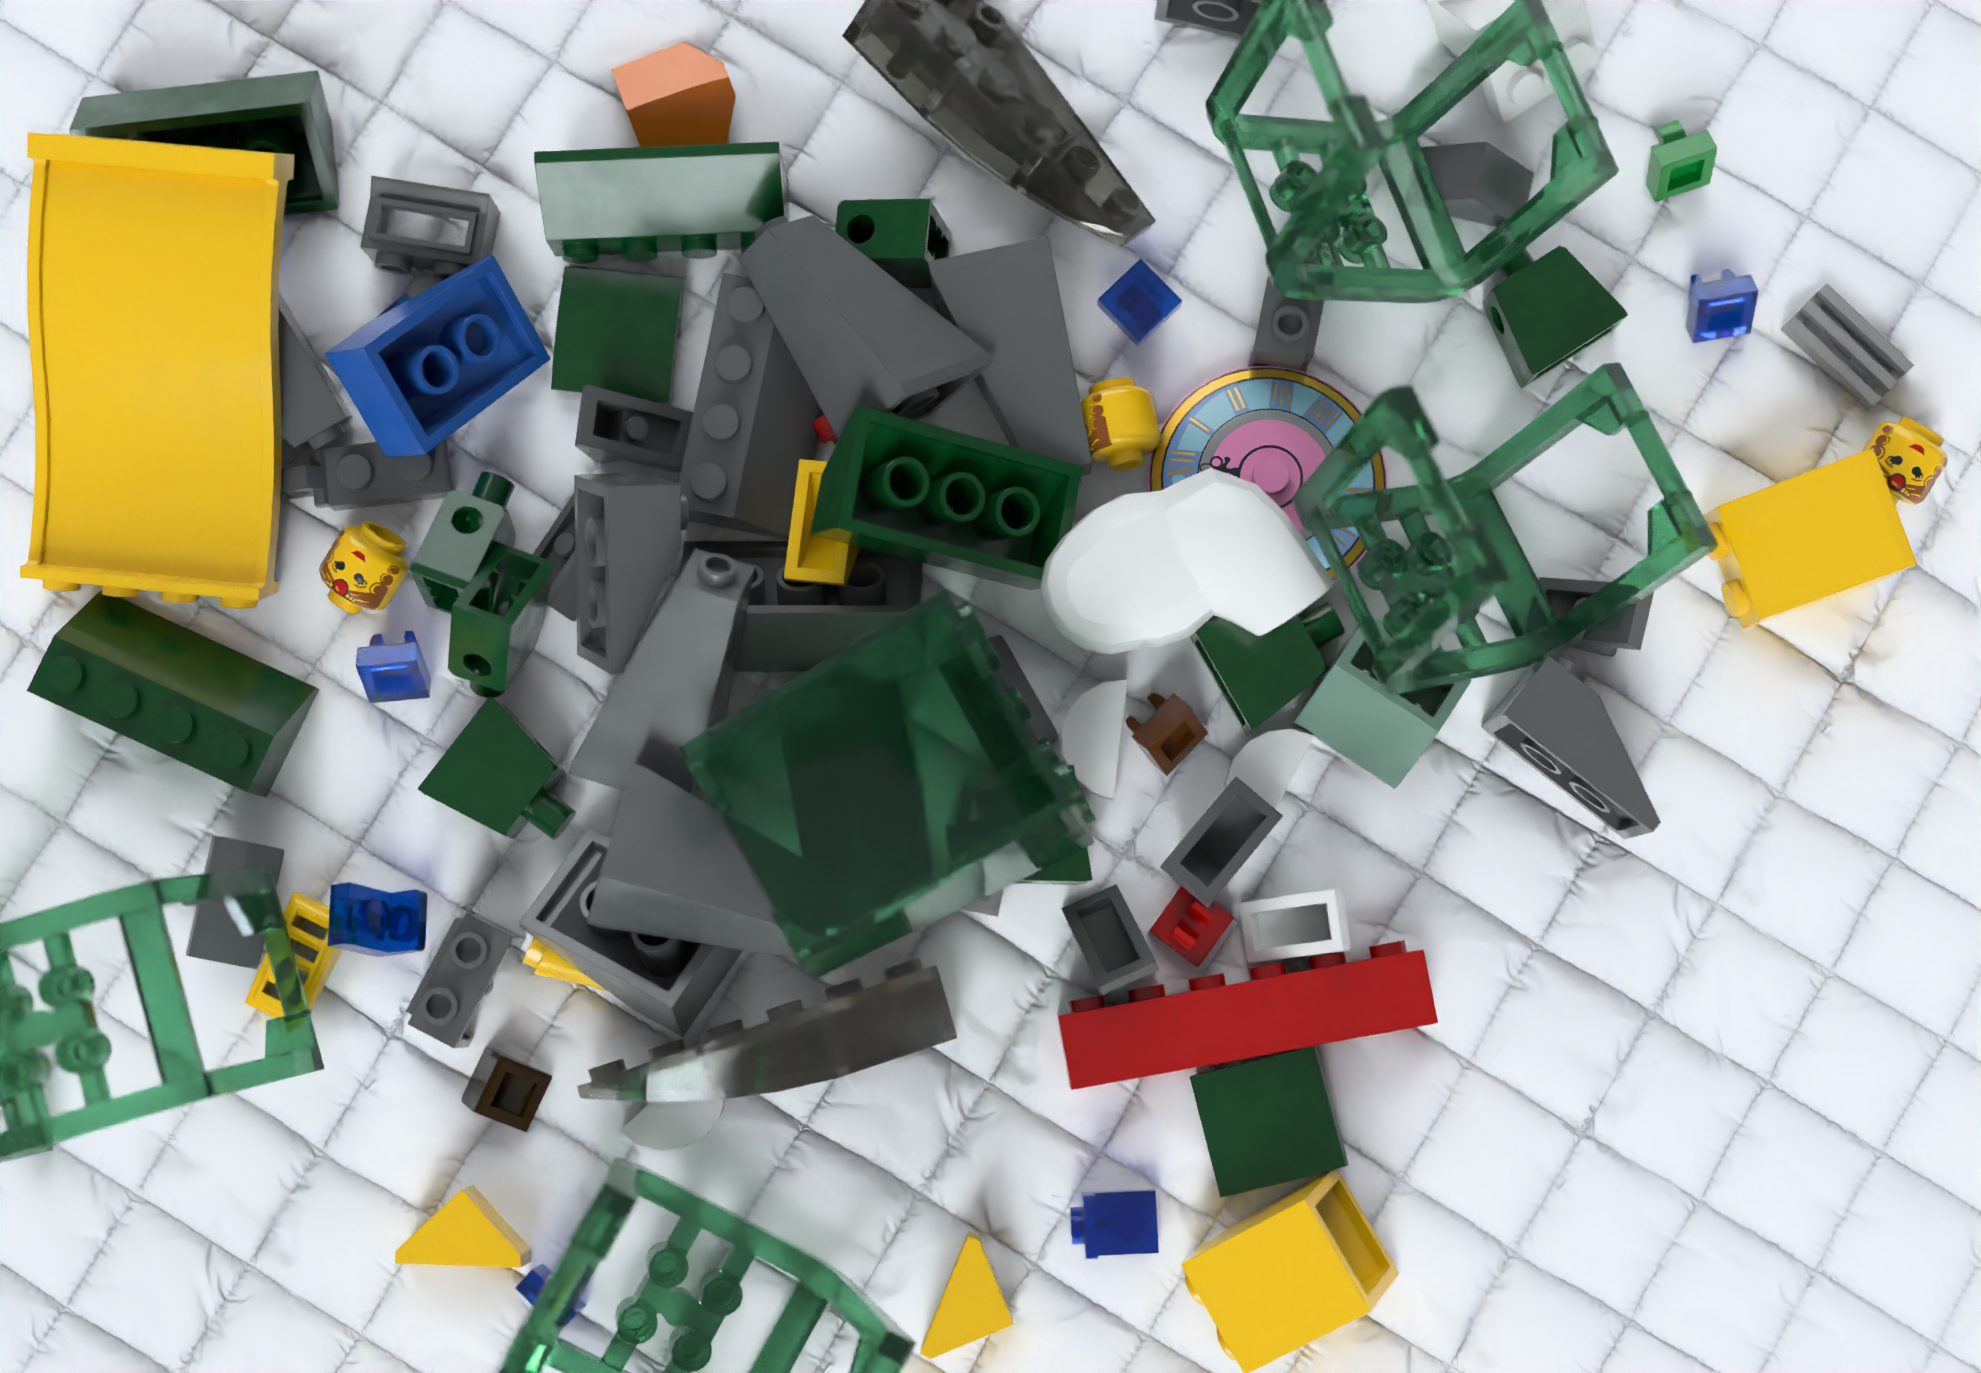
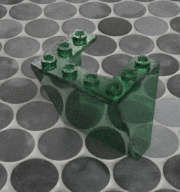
[678,588,1096,979]

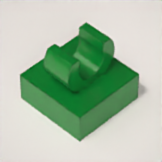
[1645,120,1718,202]

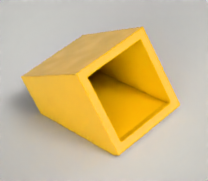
[1700,448,1917,628]
[1181,1169,1399,1373]

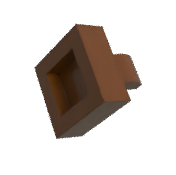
[1125,693,1208,776]

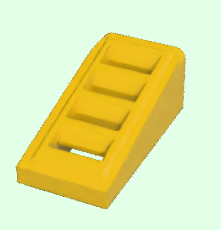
[245,892,358,1030]

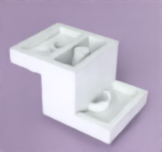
[1427,0,1600,124]

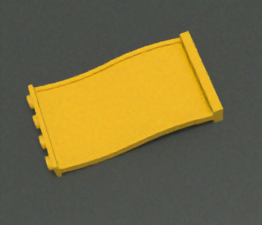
[20,132,294,609]

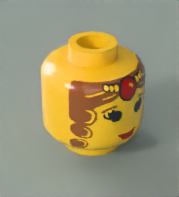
[1081,378,1161,471]
[1861,416,1948,506]
[319,521,411,614]

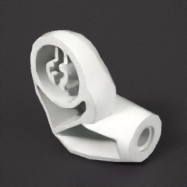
[1041,468,1335,655]

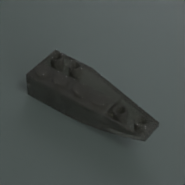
[842,0,1156,247]
[577,958,958,1102]

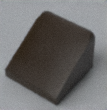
[461,1046,553,1132]

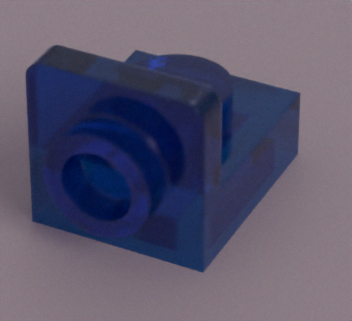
[328,882,428,957]
[1070,1189,1159,1259]

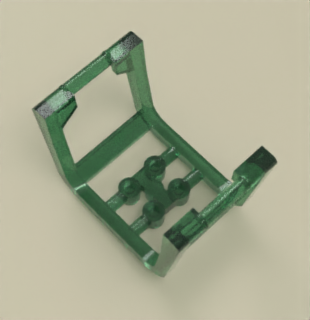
[1205,0,1619,303]
[1292,362,1719,694]
[0,867,325,1164]
[496,1157,917,1373]

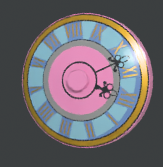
[1146,366,1387,583]

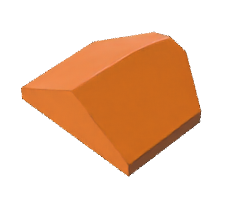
[611,42,736,147]

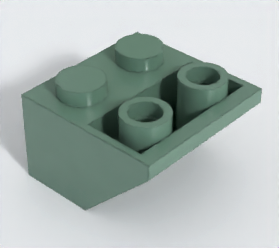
[1293,613,1472,789]

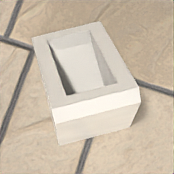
[1239,888,1351,963]

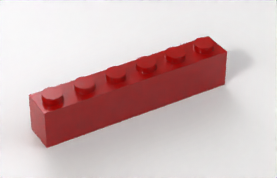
[1057,940,1438,1090]

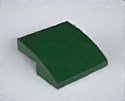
[551,265,685,402]
[1189,1045,1349,1197]

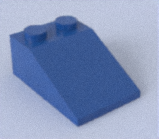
[324,255,551,457]

